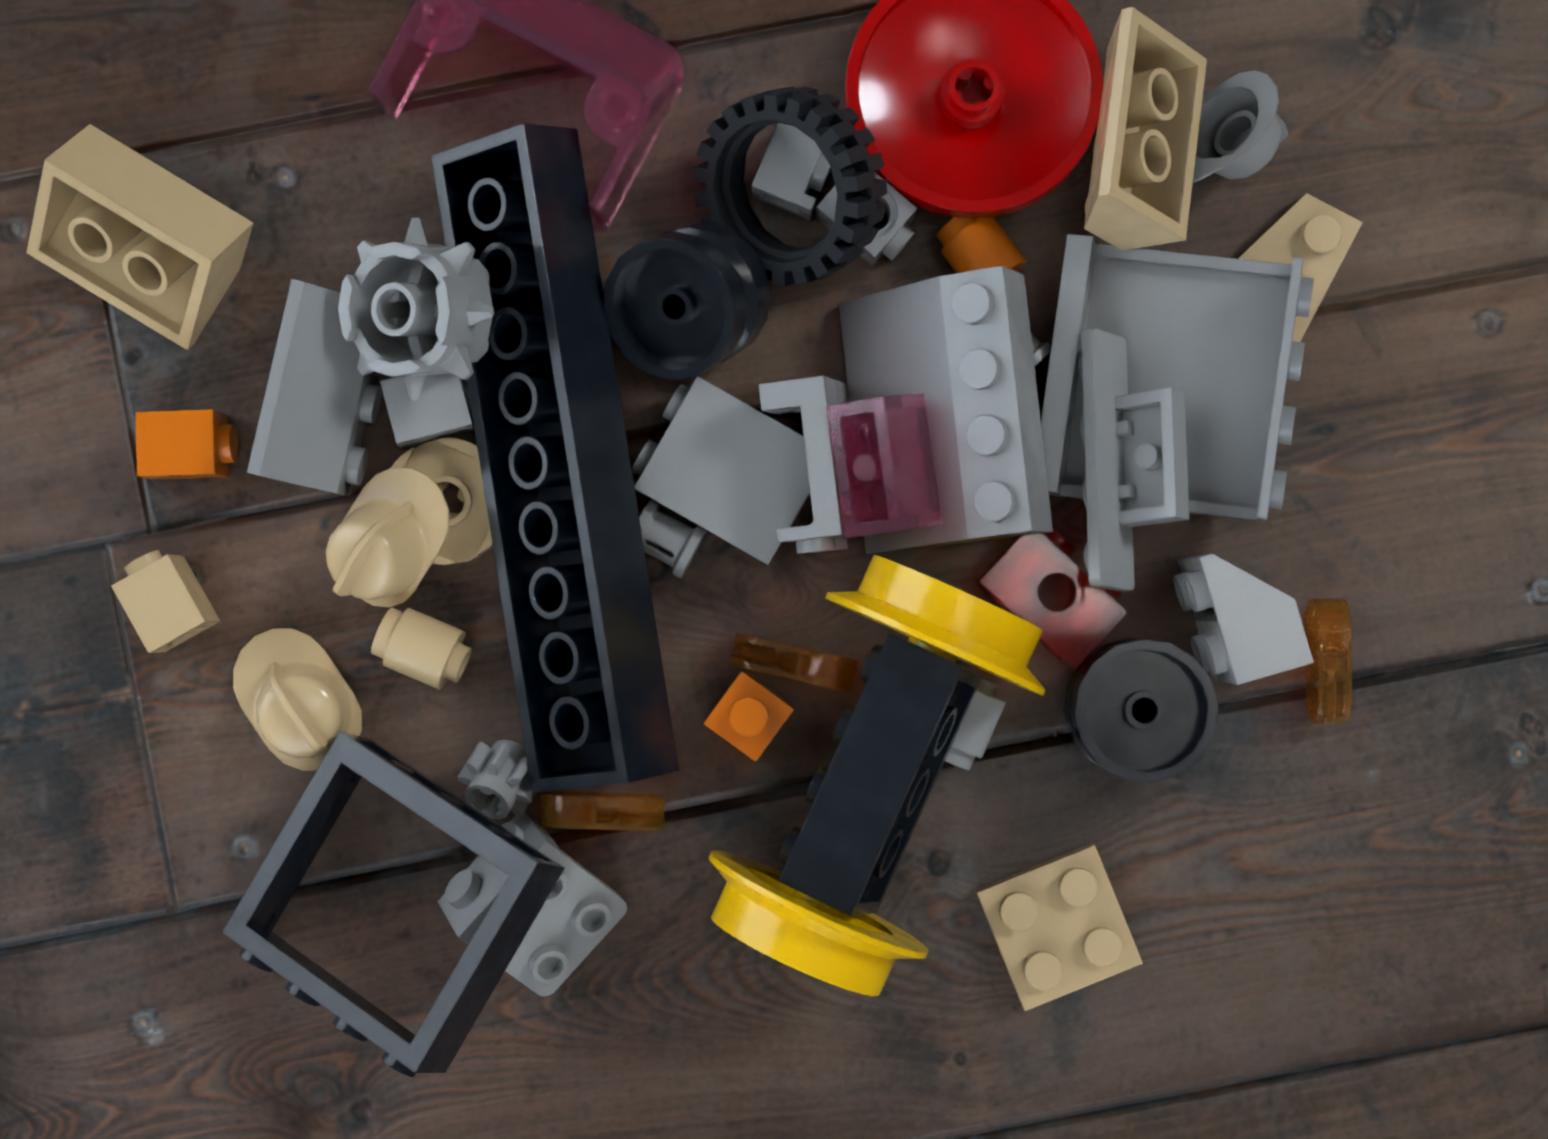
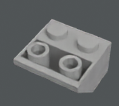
[1173,554,1314,685]

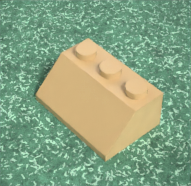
[1084,7,1207,251]
[26,124,253,350]

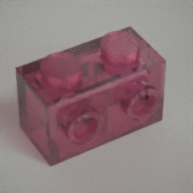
[827,393,942,538]

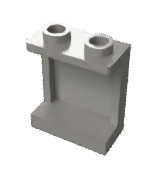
[631,376,810,566]
[758,376,864,554]

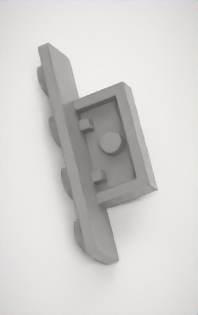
[1078,328,1189,591]

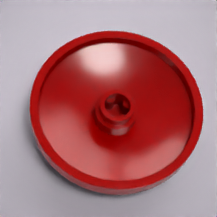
[845,0,1103,219]

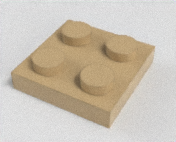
[975,842,1143,1011]

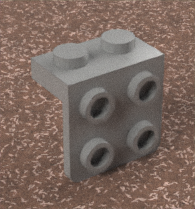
[437,810,627,996]

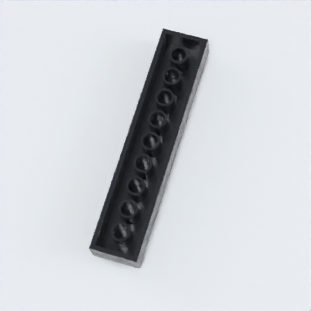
[431,123,679,793]

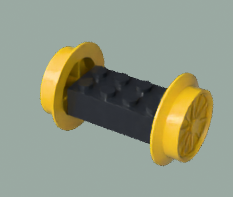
[709,555,1045,996]

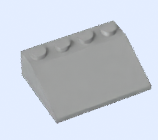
[839,266,1053,554]

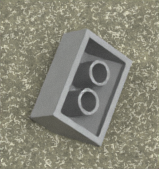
[247,279,382,497]

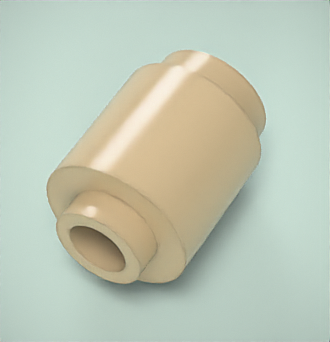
[371,607,472,690]

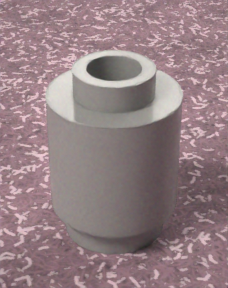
[945,677,1006,770]

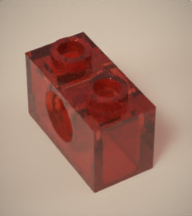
[974,529,1127,669]

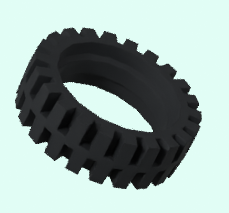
[693,86,887,287]

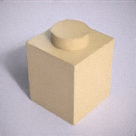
[111,550,220,653]

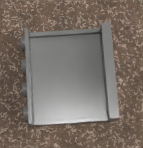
[1041,234,1314,523]

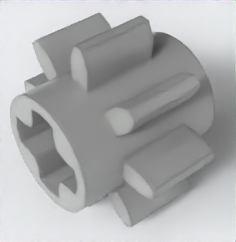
[457,740,536,819]

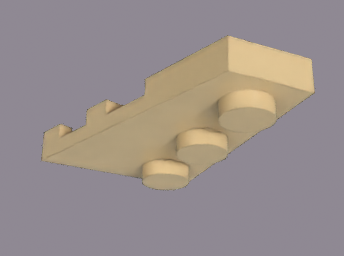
[1238,193,1363,342]

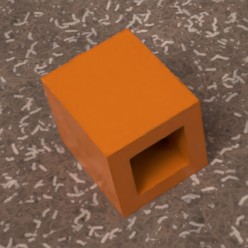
[135,409,239,480]
[703,669,794,762]

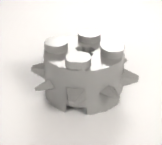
[338,218,494,401]

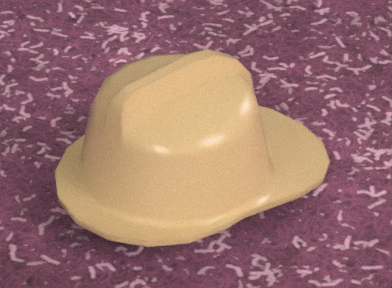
[326,467,449,608]
[233,628,362,771]

